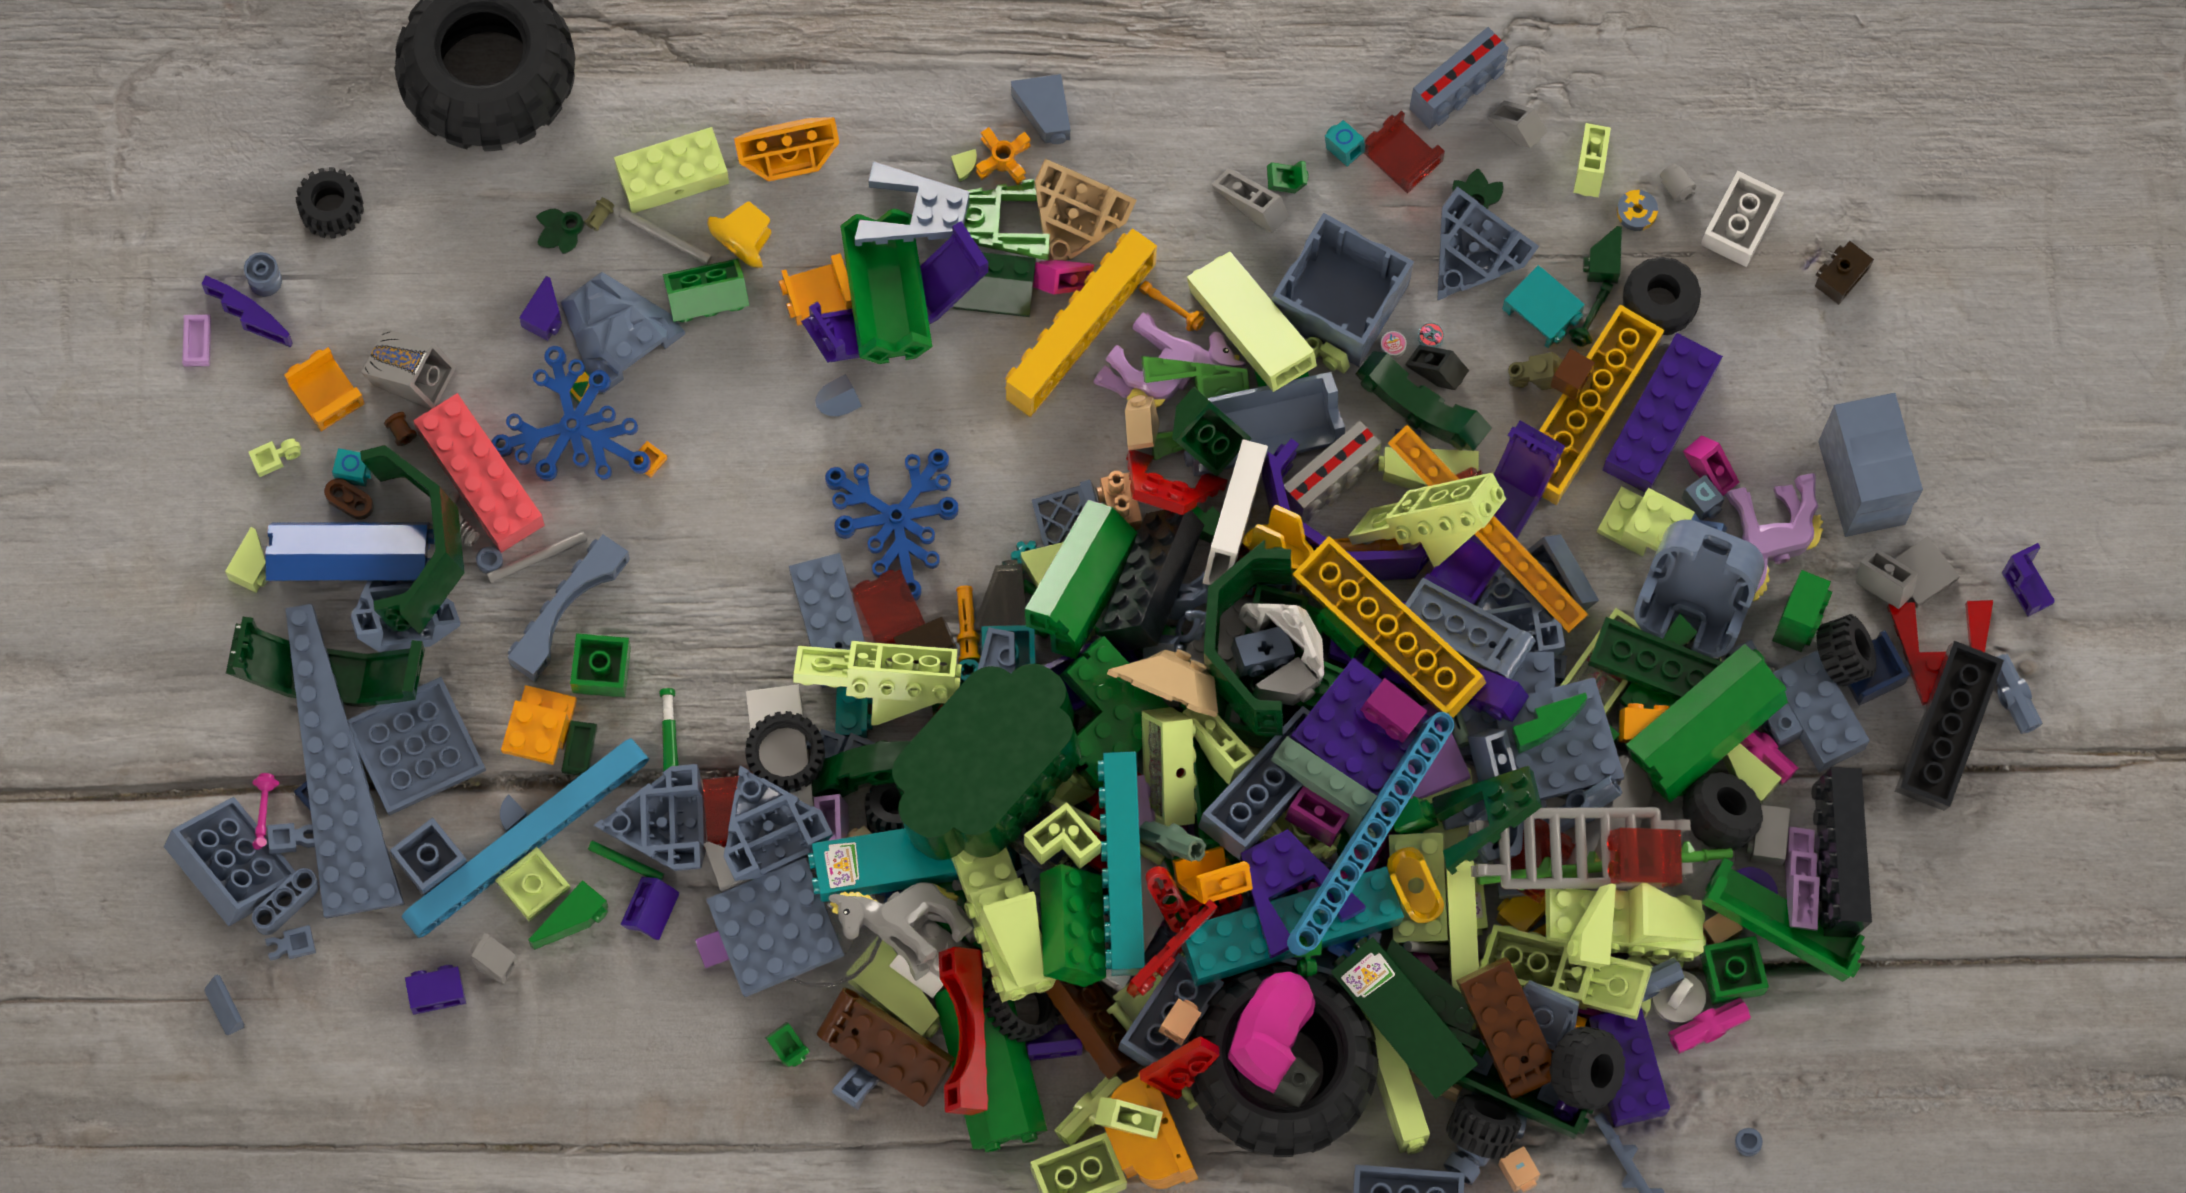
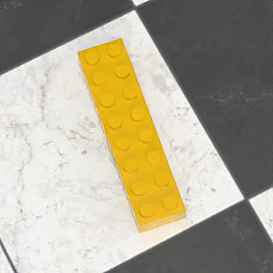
[1005,228,1157,417]
[1539,305,1664,506]
[1292,536,1486,718]

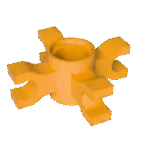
[976,127,1031,185]

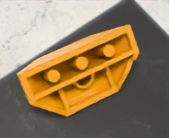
[734,117,840,181]

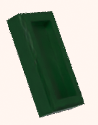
[561,720,598,776]

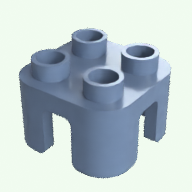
[1634,520,1765,658]

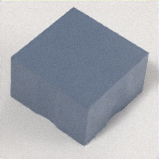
[1272,213,1414,367]
[1818,393,1923,537]

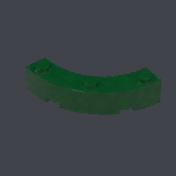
[1355,351,1492,451]
[812,740,911,798]

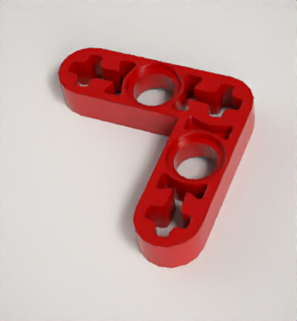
[1145,866,1243,933]

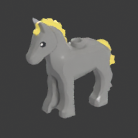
[828,882,976,981]

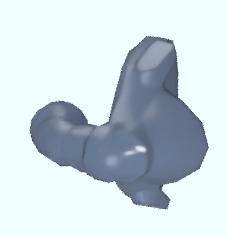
[1175,610,1206,644]

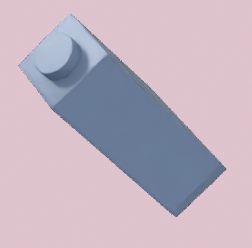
[1011,74,1071,144]

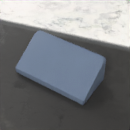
[204,974,245,1035]

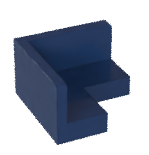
[1847,630,1910,706]

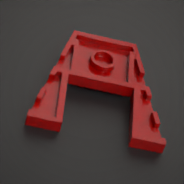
[1126,450,1228,515]
[1887,600,1993,706]
[1127,899,1218,998]

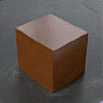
[1551,348,1595,400]

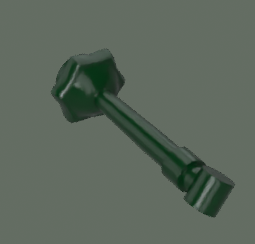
[1568,281,1614,347]

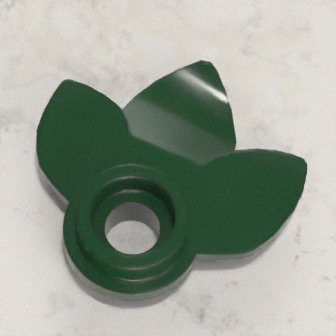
[1452,169,1504,209]
[536,209,584,254]

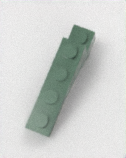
[1271,736,1377,839]

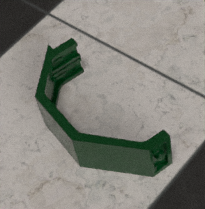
[360,445,465,635]
[1204,540,1292,736]
[226,616,425,707]

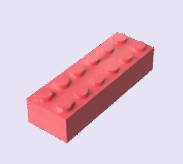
[413,393,545,553]

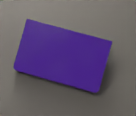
[620,877,679,940]
[1026,1024,1083,1061]

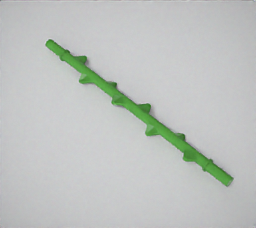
[1477,841,1733,890]

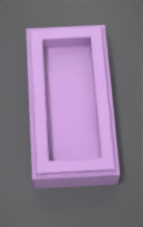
[182,314,211,367]

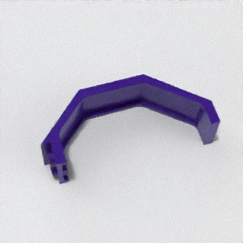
[801,221,988,363]
[1424,420,1565,605]
[1261,438,1430,581]

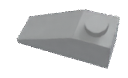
[1212,168,1289,233]

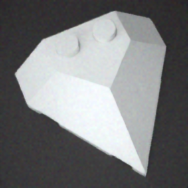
[1238,603,1324,688]

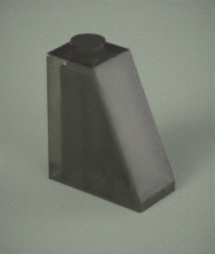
[974,560,1027,634]

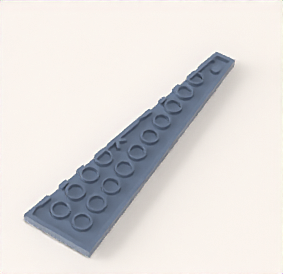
[285,604,405,919]

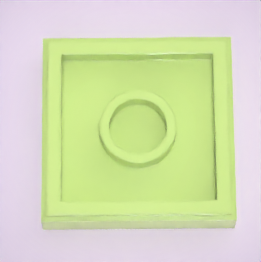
[495,847,571,922]

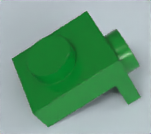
[1267,161,1309,194]
[765,1022,810,1067]

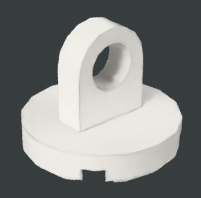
[1652,971,1706,1024]

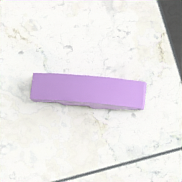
[1785,827,1820,931]

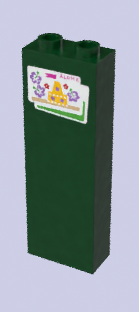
[1331,936,1478,1099]

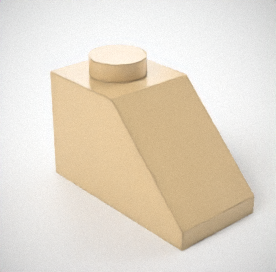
[1125,395,1160,450]

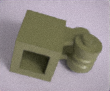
[1508,352,1563,390]

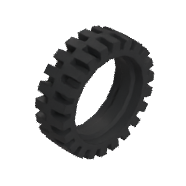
[745,711,825,793]
[983,974,1061,1042]

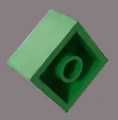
[570,633,631,698]
[1700,936,1769,1005]

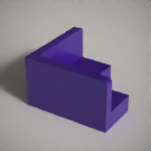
[2002,543,2055,617]

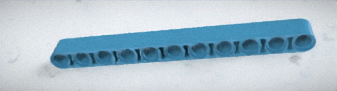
[1287,712,1454,956]
[401,738,649,938]

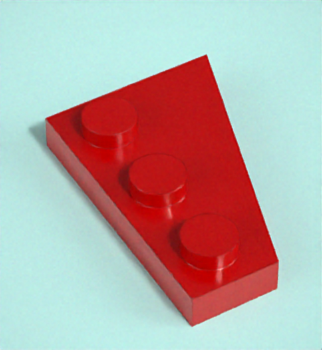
[1139,1036,1220,1100]

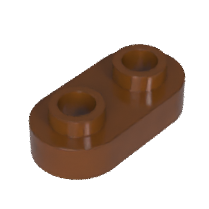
[324,478,373,520]

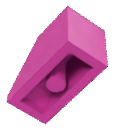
[1033,260,1094,295]
[1683,435,1740,496]

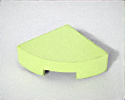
[951,149,977,182]

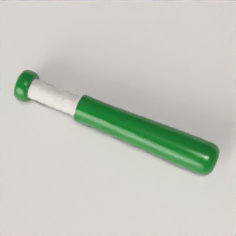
[659,688,679,772]

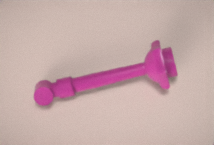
[252,773,280,850]

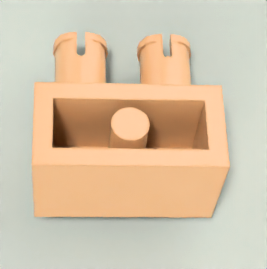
[1096,471,1142,530]

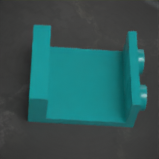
[1502,265,1585,348]

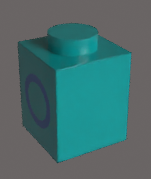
[1325,120,1365,166]
[332,448,373,487]

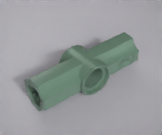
[1139,821,1206,862]

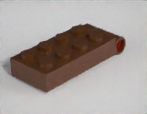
[1456,957,1552,1100]
[1045,979,1141,1080]
[816,987,956,1107]

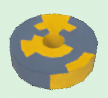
[1617,190,1658,231]

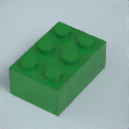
[1772,570,1832,652]

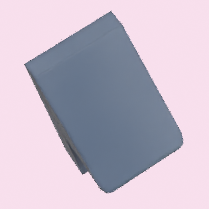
[832,1064,880,1110]

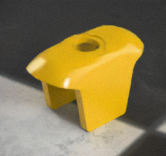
[707,201,772,268]
[1242,505,1314,570]
[1387,847,1444,923]

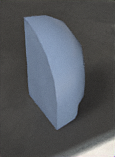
[815,374,862,416]

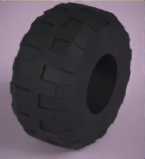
[1622,257,1701,336]
[1682,772,1763,851]
[1550,1027,1625,1110]

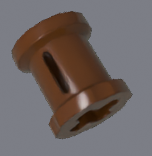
[384,412,417,446]

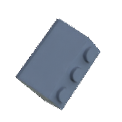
[1515,534,1599,619]

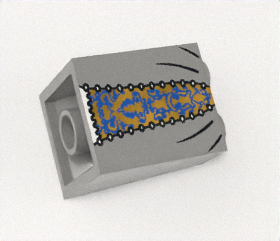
[361,329,457,410]

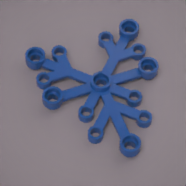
[492,346,651,481]
[825,449,959,603]

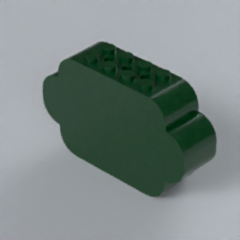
[892,664,1081,860]

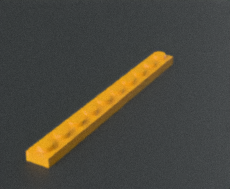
[1388,425,1589,633]

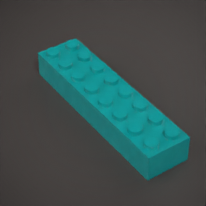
[1098,752,1145,976]
[1180,867,1404,987]

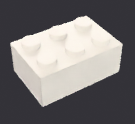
[1701,171,1784,267]

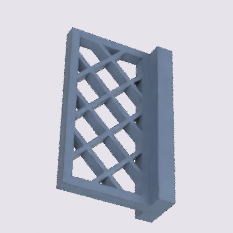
[1031,479,1098,547]

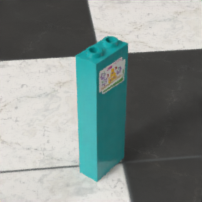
[808,828,959,902]

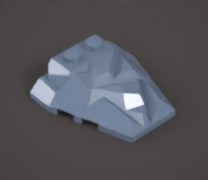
[561,272,686,394]

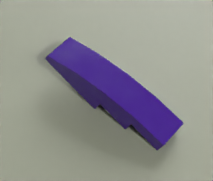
[202,275,293,347]

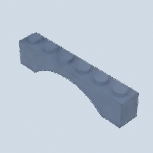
[508,534,630,682]

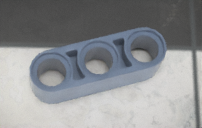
[252,868,319,935]

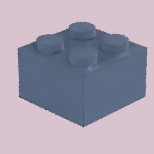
[390,817,467,896]

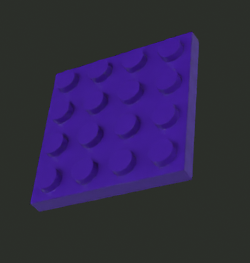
[1290,658,1438,798]

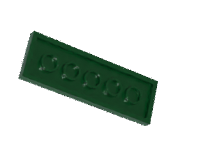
[1588,617,1722,700]

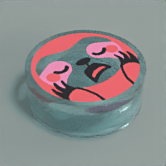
[1418,323,1444,348]

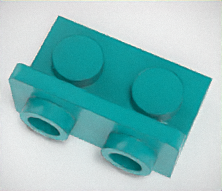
[835,686,873,738]

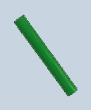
[588,840,665,881]

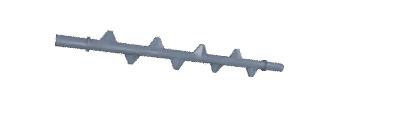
[1594,1112,1664,1193]

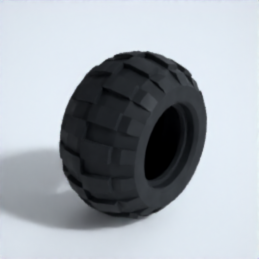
[394,0,576,152]
[1188,965,1379,1157]

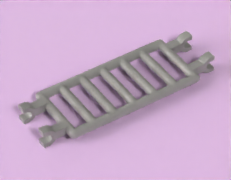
[1469,807,1693,889]

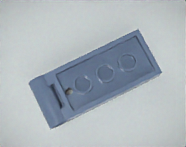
[789,553,865,688]
[1405,578,1536,679]

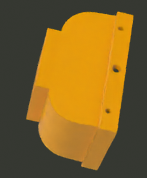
[1104,1072,1199,1189]

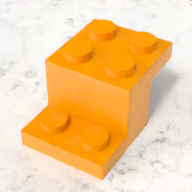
[501,685,577,765]

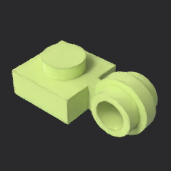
[1306,337,1350,374]
[248,439,301,477]

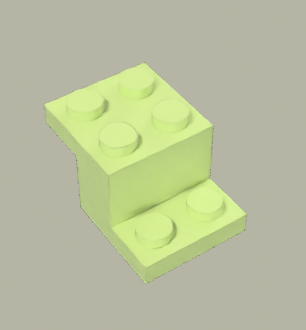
[1597,486,1695,557]

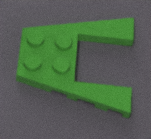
[947,178,1050,260]
[1141,356,1249,460]

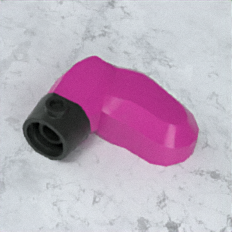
[1228,972,1320,1107]

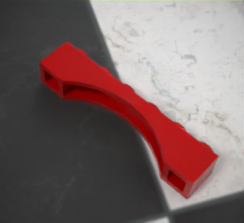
[939,946,988,1115]

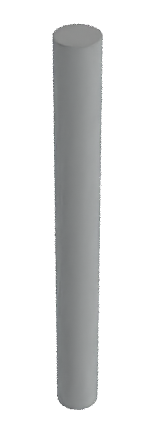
[619,208,712,265]
[487,531,587,583]

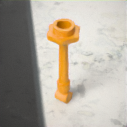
[1138,280,1205,331]

